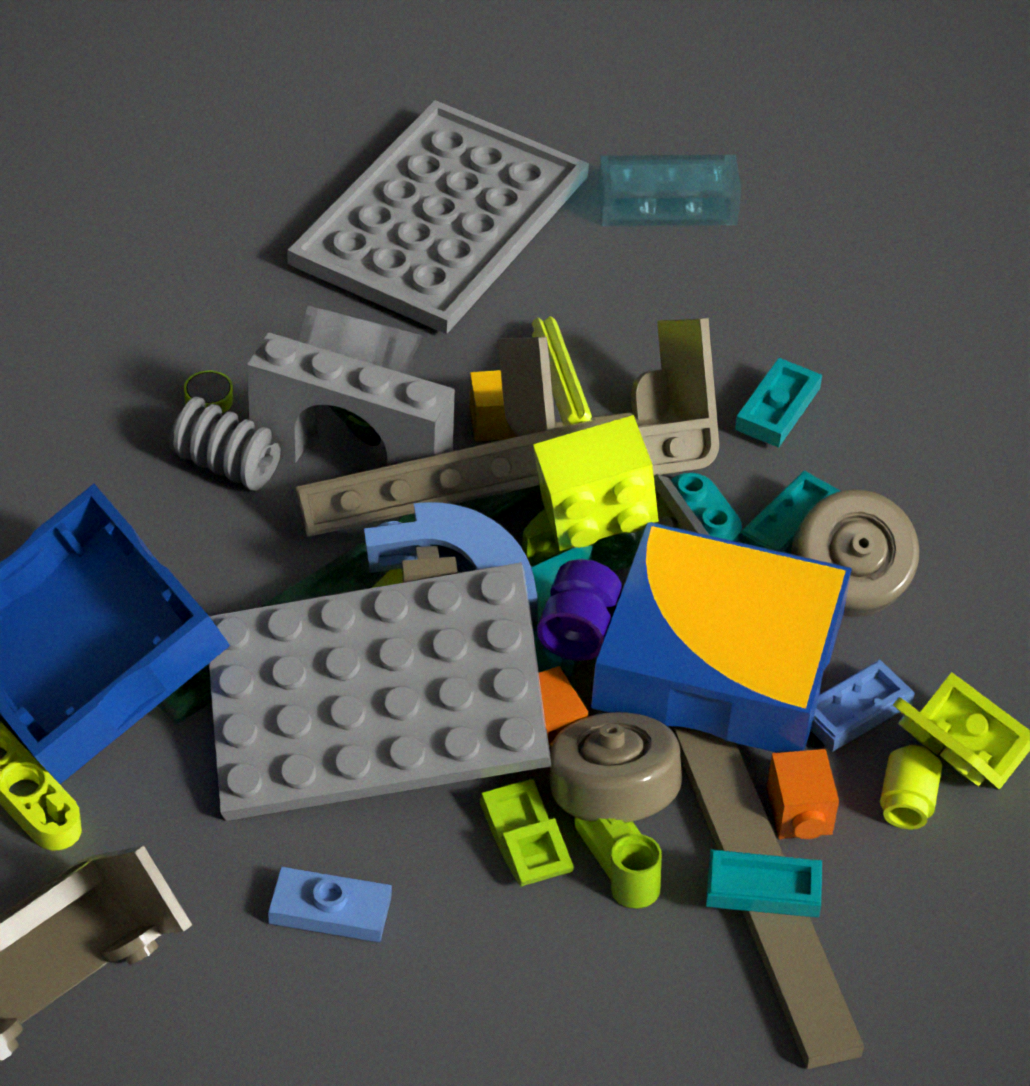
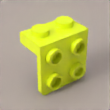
[893,672,1030,790]

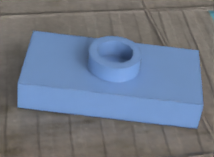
[810,659,915,752]
[268,867,392,943]

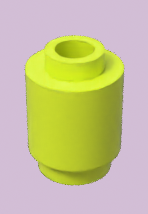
[880,745,942,830]

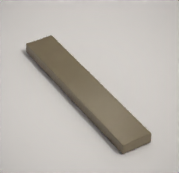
[295,419,597,537]

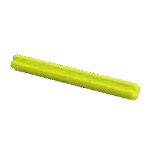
[532,316,592,426]

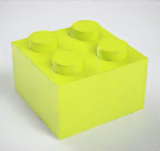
[533,415,659,551]

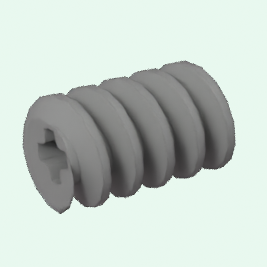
[169,396,281,491]

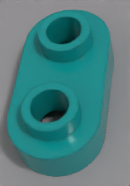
[671,473,742,542]

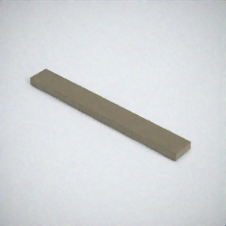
[667,726,864,1069]

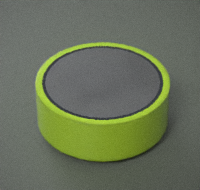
[184,370,234,414]

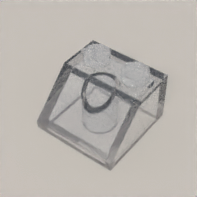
[298,305,422,373]

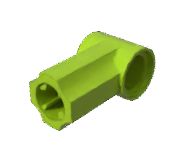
[575,817,662,909]

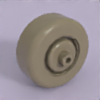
[791,489,919,617]
[549,712,682,823]

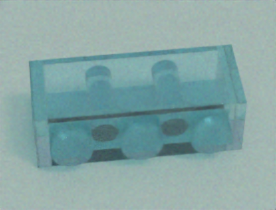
[598,155,741,226]

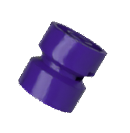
[537,559,622,661]

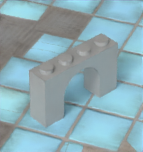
[247,332,455,466]

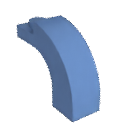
[364,502,538,622]

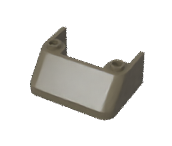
[498,318,719,476]
[0,845,192,1061]

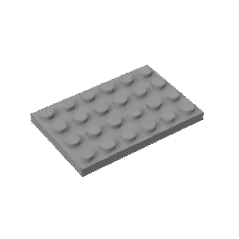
[287,100,589,334]
[209,562,551,821]

